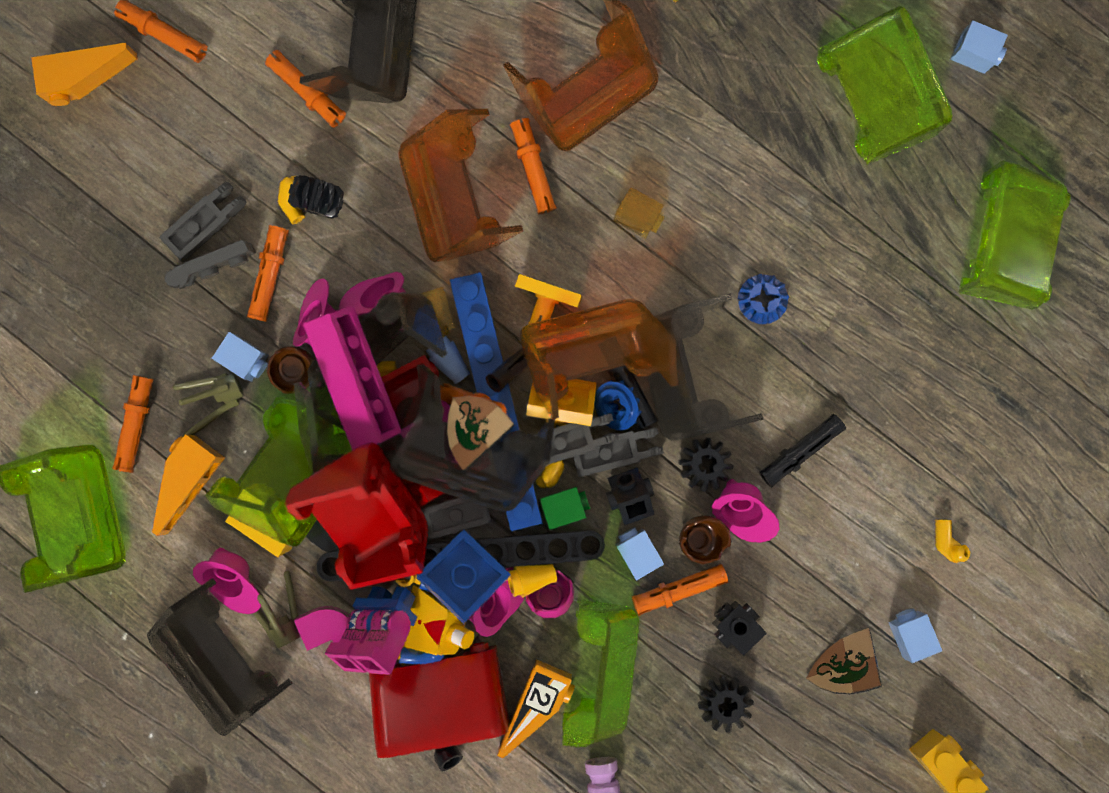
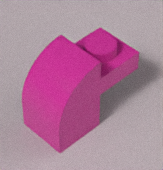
[294,606,350,651]

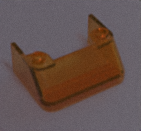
[503,0,658,151]
[399,109,523,262]
[520,299,678,420]

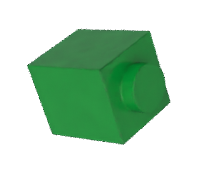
[540,487,590,530]

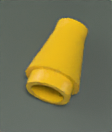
[508,563,557,598]

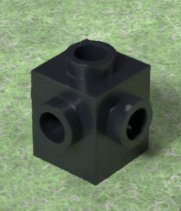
[606,467,655,525]
[712,601,767,656]

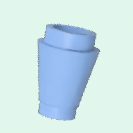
[426,336,470,384]

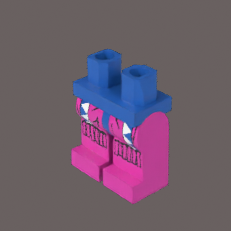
[325,586,418,675]

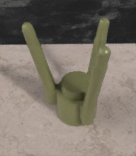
[173,372,244,436]
[253,571,300,648]

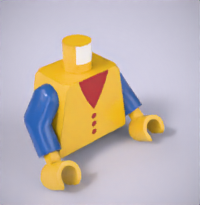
[395,575,474,665]

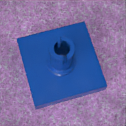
[416,529,511,624]

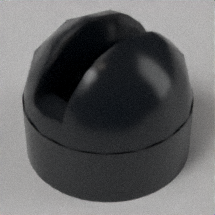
[434,745,463,771]

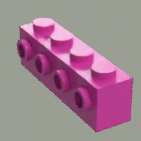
[303,305,402,450]

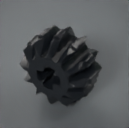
[288,175,344,218]
[678,437,734,492]
[698,675,754,733]

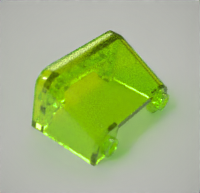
[817,6,952,165]
[959,161,1071,310]
[206,397,352,547]
[0,445,126,593]
[562,599,639,747]

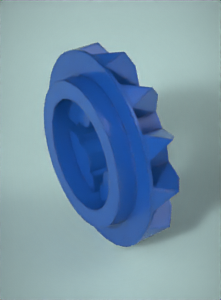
[738,273,789,324]
[594,380,642,430]

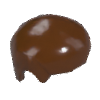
[267,346,316,394]
[679,515,731,564]

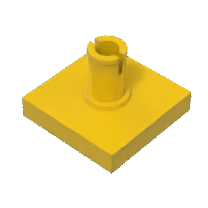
[515,274,583,331]
[526,372,597,430]

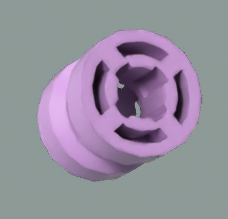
[585,757,620,793]

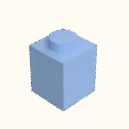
[950,20,1008,74]
[211,332,269,382]
[615,527,664,581]
[888,609,942,663]

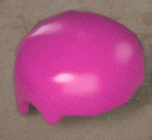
[526,570,574,618]

